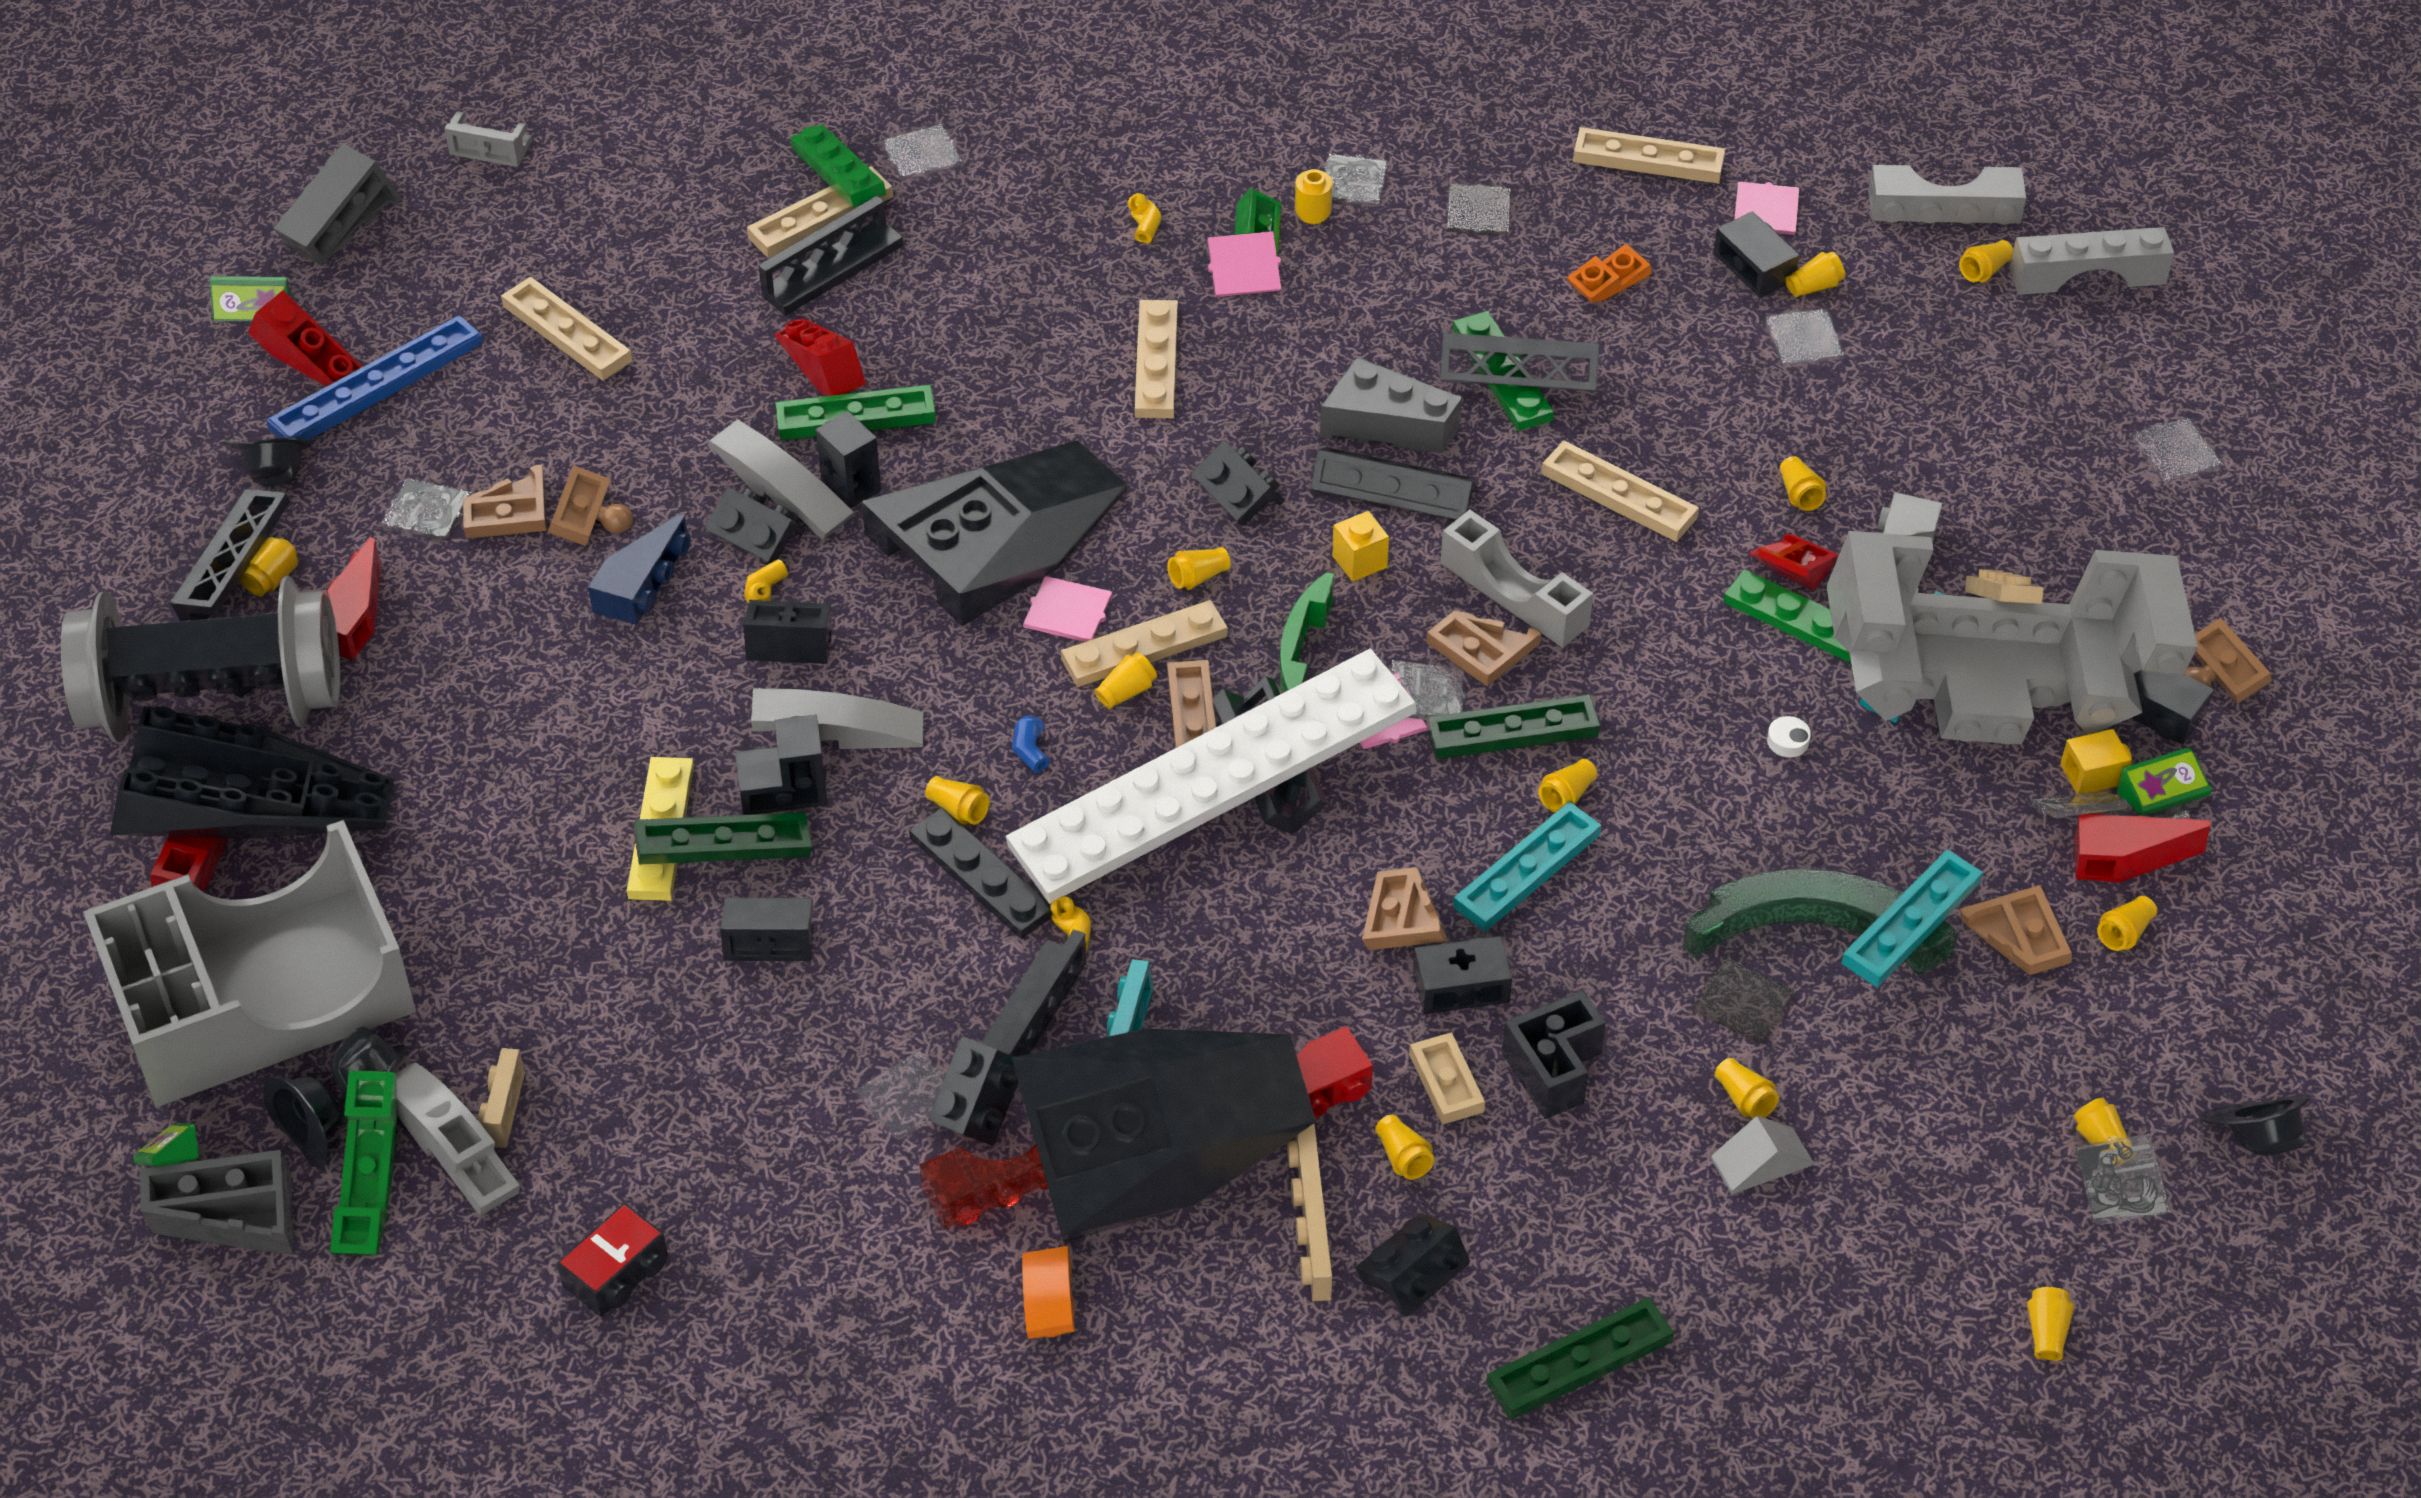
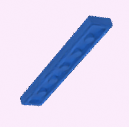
[266,315,483,440]

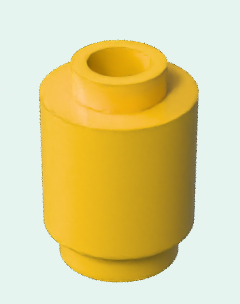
[1295,169,1333,224]
[240,537,298,597]

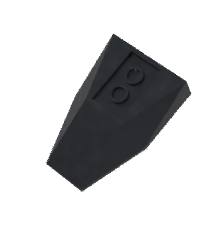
[861,440,1127,626]
[110,706,394,839]
[1012,1028,1316,1243]

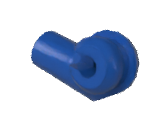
[1012,715,1050,773]

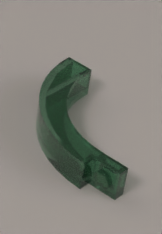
[1683,869,1958,976]

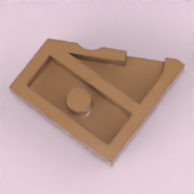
[463,464,547,539]
[1426,610,1541,686]
[1362,867,1447,950]
[1960,885,2072,975]

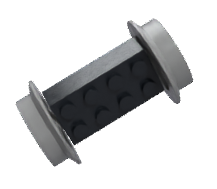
[61,576,340,743]

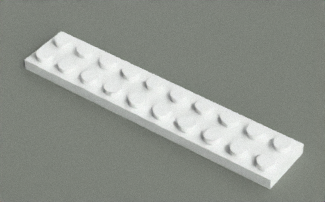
[1006,648,1416,904]

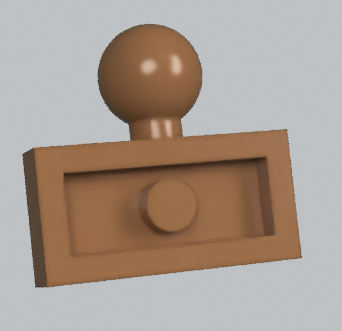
[548,465,633,546]
[2184,618,2272,704]

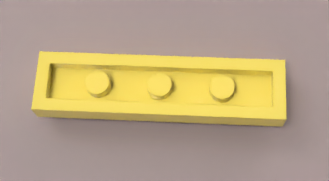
[627,757,694,901]

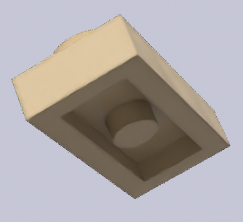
[1409,1032,1485,1125]
[478,1048,525,1148]

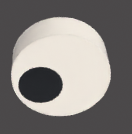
[1767,716,1811,757]

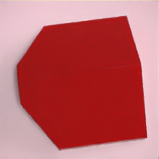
[1749,534,1839,591]

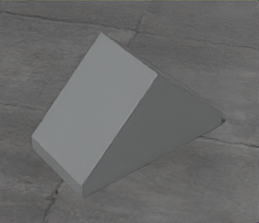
[1711,1116,1814,1194]

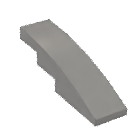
[708,419,854,540]
[751,688,924,749]

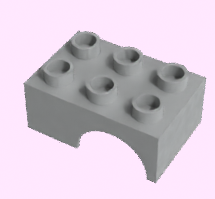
[83,820,416,1108]

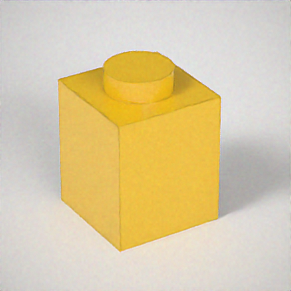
[1332,511,1389,582]
[2060,729,2132,795]

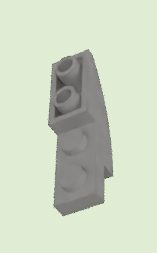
[396,1062,520,1216]

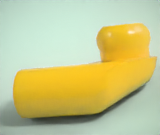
[1127,193,1162,244]
[744,559,788,604]
[1050,896,1091,952]

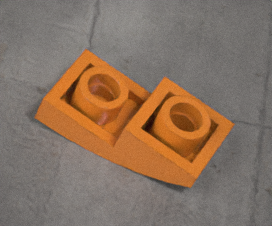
[1567,244,1652,303]
[1022,1246,1075,1339]

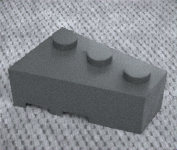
[273,143,402,265]
[1320,357,1462,453]
[140,1150,294,1255]

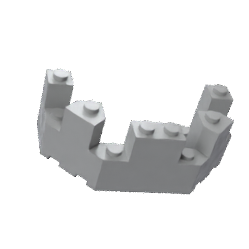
[1827,531,2198,744]

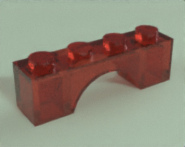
[919,1144,1049,1229]

